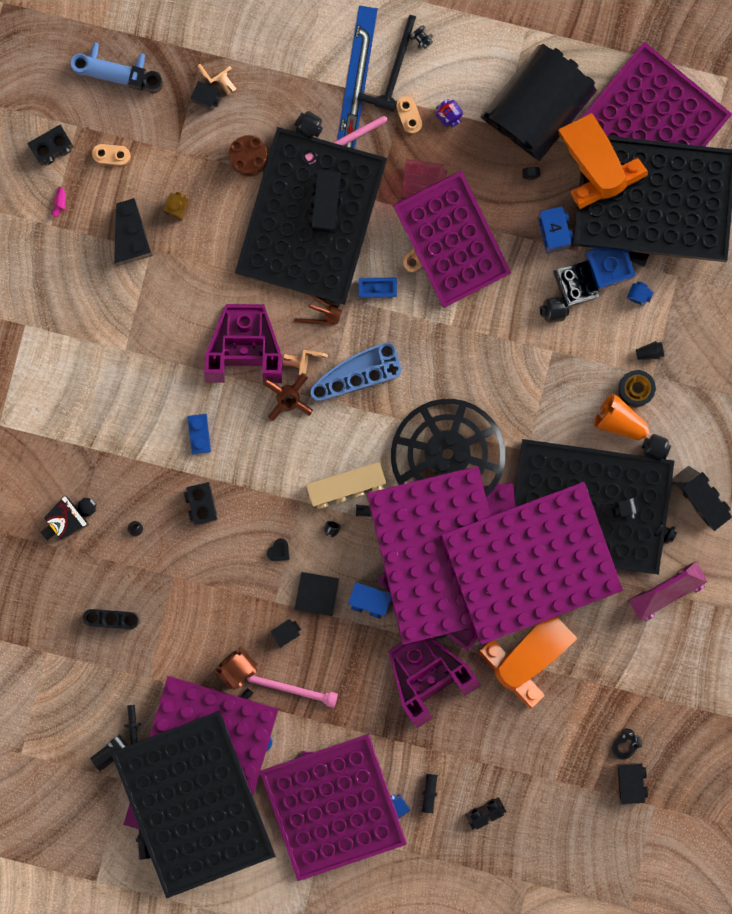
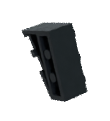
[114,198,153,267]
[672,466,732,531]

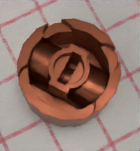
[229,135,268,177]
[213,646,258,691]

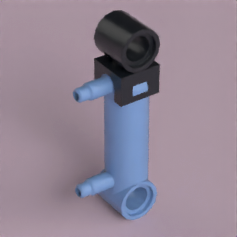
[71,42,163,93]

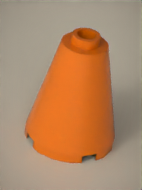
[594,394,649,441]

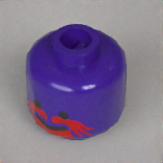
[435,99,463,128]

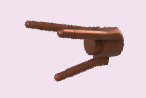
[294,294,342,326]

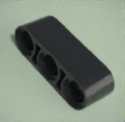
[83,609,140,629]

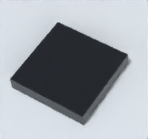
[294,572,339,616]

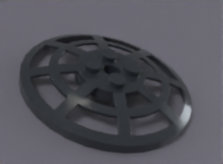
[391,399,505,498]

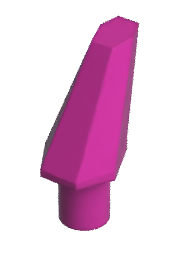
[51,186,66,217]

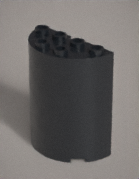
[480,44,597,161]

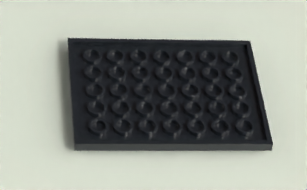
[235,127,387,305]
[573,136,732,262]
[514,439,675,575]
[111,710,276,899]

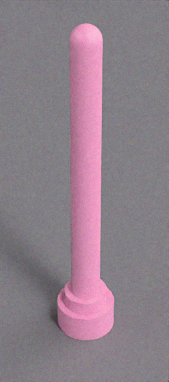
[304,116,387,165]
[247,676,338,708]

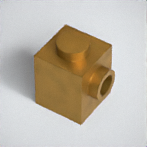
[163,191,189,220]

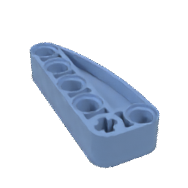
[311,343,401,402]

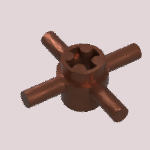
[263,373,313,421]

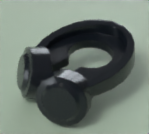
[612,728,642,759]

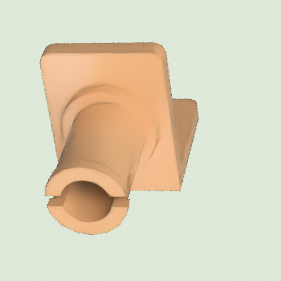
[197,64,236,96]
[283,350,328,376]

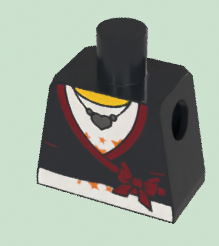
[41,496,89,541]

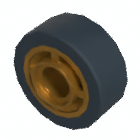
[618,370,656,407]

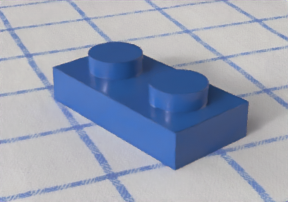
[359,277,397,298]
[187,414,211,454]

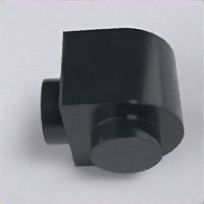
[614,498,639,520]

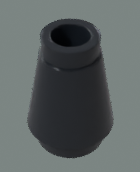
[636,341,665,360]

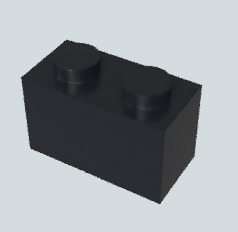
[617,763,648,804]

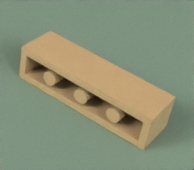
[306,462,386,509]

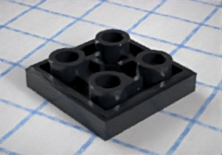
[553,261,600,307]

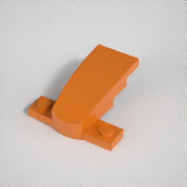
[558,113,648,209]
[478,616,577,709]

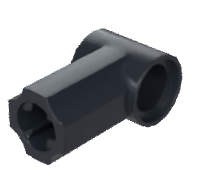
[90,734,128,771]

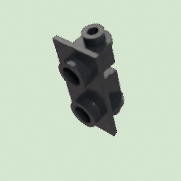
[465,797,506,830]

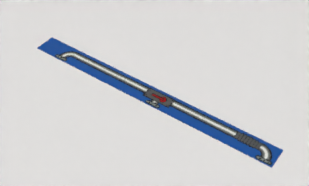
[337,5,378,149]

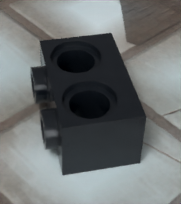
[27,124,74,166]
[184,482,218,525]

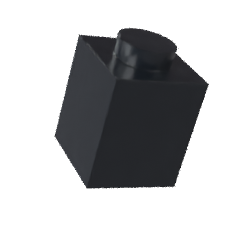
[191,81,222,111]
[270,619,301,648]

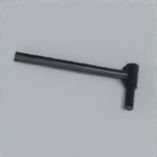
[357,15,416,112]

